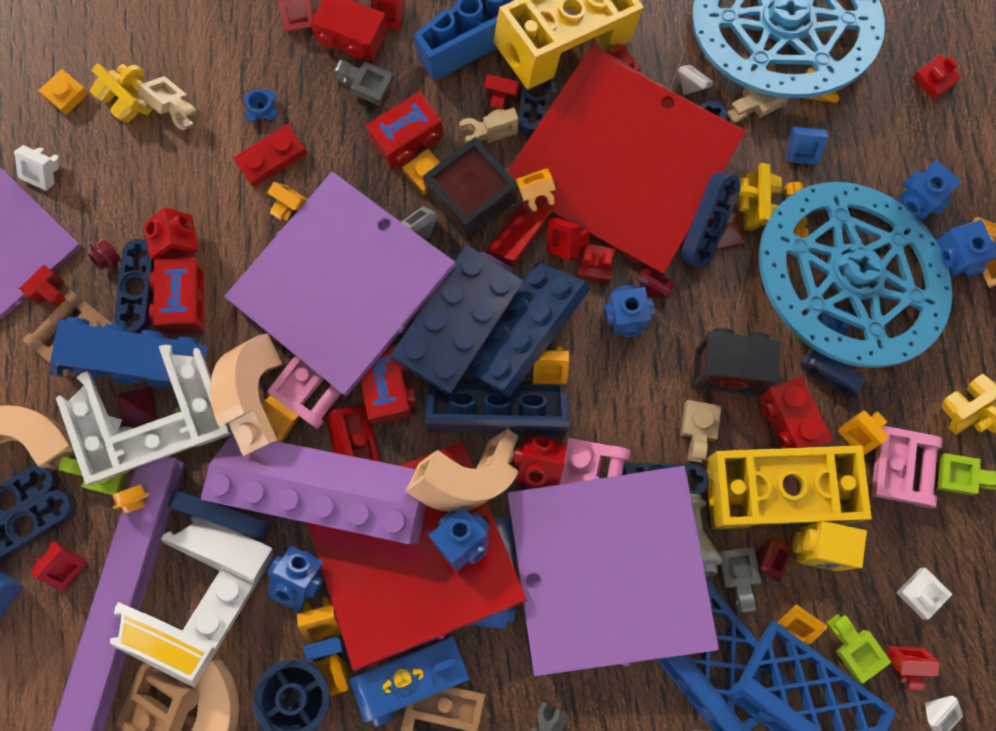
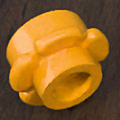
[112,484,149,514]

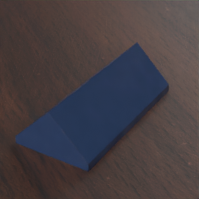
[425,380,570,436]

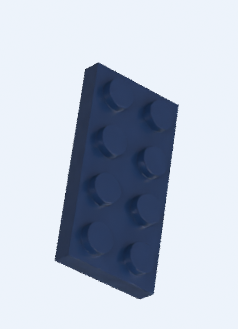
[391,245,524,396]
[465,262,590,397]

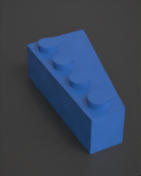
[414,0,515,82]
[49,317,207,390]

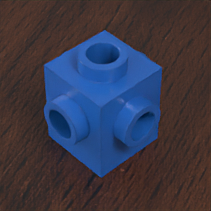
[898,159,962,220]
[937,220,996,277]
[603,285,655,337]
[429,506,491,572]
[267,546,324,613]

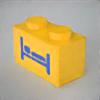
[792,521,867,571]

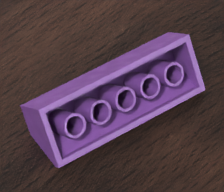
[201,433,427,544]

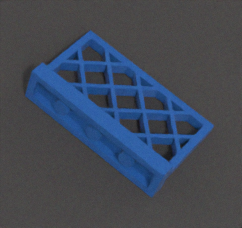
[656,579,793,731]
[726,620,896,731]

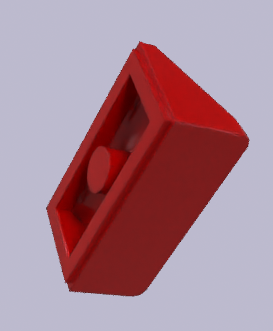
[486,200,552,269]
[325,405,381,462]

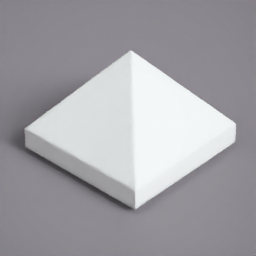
[678,65,713,95]
[925,695,963,731]

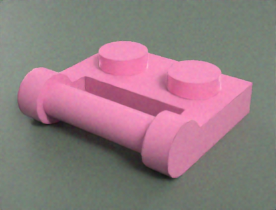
[267,355,341,430]
[871,426,943,508]
[560,438,631,485]

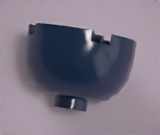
[253,660,331,731]

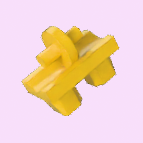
[89,63,153,123]
[735,163,782,231]
[941,374,996,435]

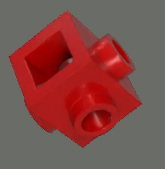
[144,207,199,260]
[512,435,568,488]

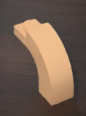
[210,333,282,456]
[0,405,76,470]
[406,428,518,512]
[191,659,239,731]

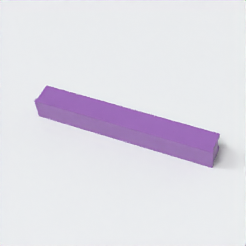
[52,456,186,731]

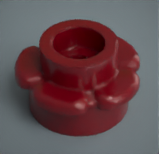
[88,239,121,270]

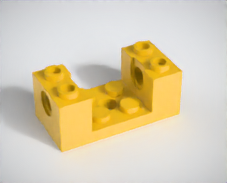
[493,0,644,90]
[705,446,872,530]

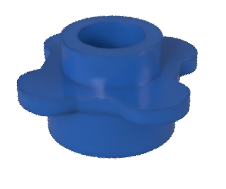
[244,89,278,122]

